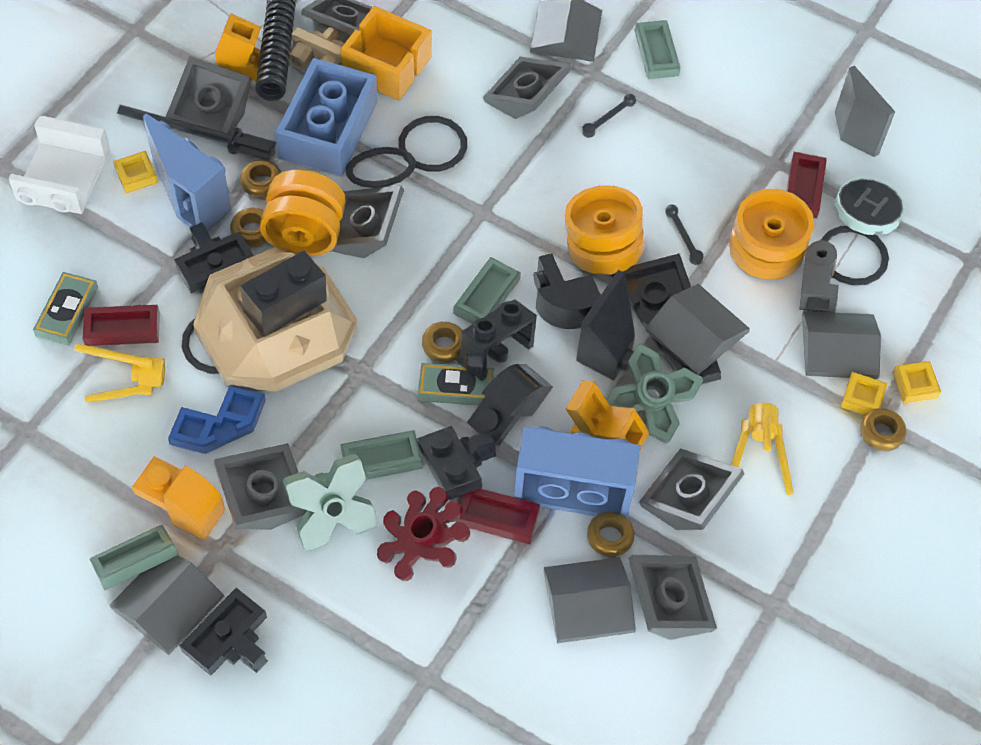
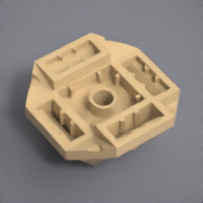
[193,247,358,392]

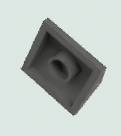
[301,0,372,35]
[530,0,602,62]
[166,56,252,134]
[483,57,572,119]
[834,65,895,157]
[331,185,404,258]
[646,284,750,375]
[802,311,881,379]
[214,443,307,530]
[639,448,744,530]
[109,555,224,655]
[628,555,717,640]
[543,557,636,643]

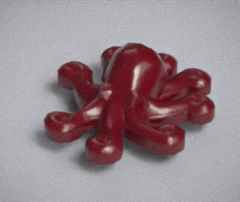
[377,486,470,581]

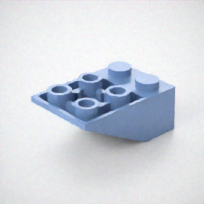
[143,113,231,231]

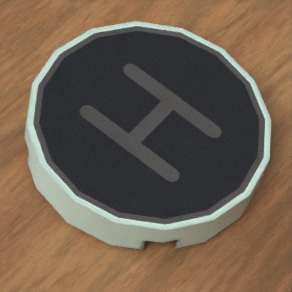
[834,178,905,235]

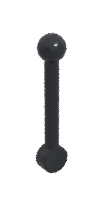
[582,94,636,138]
[665,204,704,265]

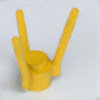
[74,344,166,402]
[731,403,793,495]

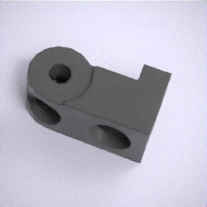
[799,240,839,312]

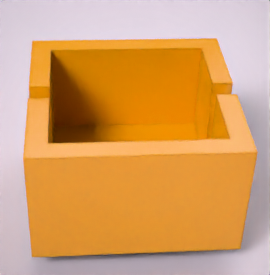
[340,6,432,101]

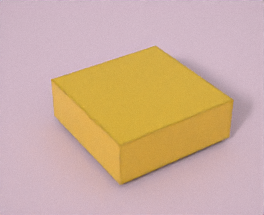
[113,150,158,193]
[892,361,941,403]
[840,372,888,415]

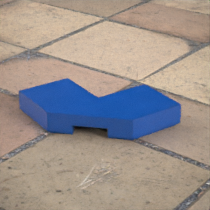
[168,385,266,454]

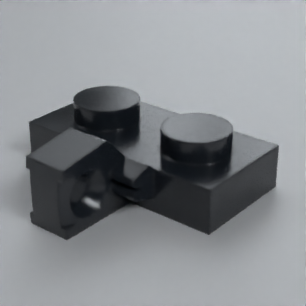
[174,223,254,293]
[417,426,496,500]
[179,588,268,676]

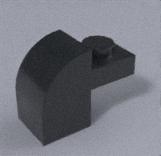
[533,253,601,329]
[467,364,553,446]

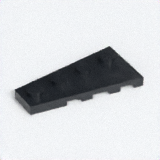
[612,253,721,385]

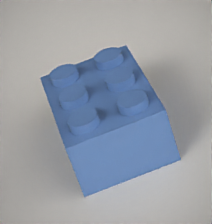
[275,58,378,177]
[514,426,640,518]

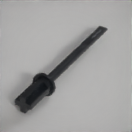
[116,104,276,161]

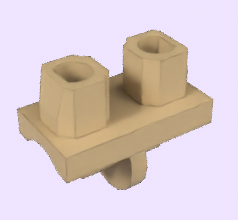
[289,27,345,70]

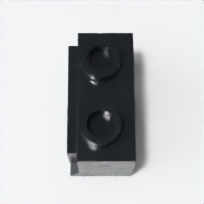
[456,299,537,381]

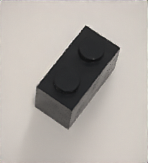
[240,250,327,337]

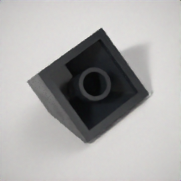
[576,269,635,381]

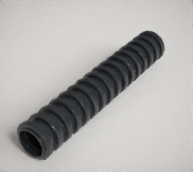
[255,0,296,101]

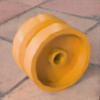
[260,170,346,257]
[564,185,645,275]
[729,189,815,280]

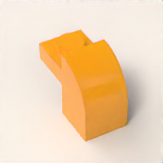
[215,13,261,82]
[565,380,650,450]
[132,456,225,541]

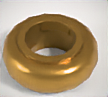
[240,160,282,198]
[230,207,266,247]
[422,321,463,363]
[860,408,907,451]
[587,511,635,557]

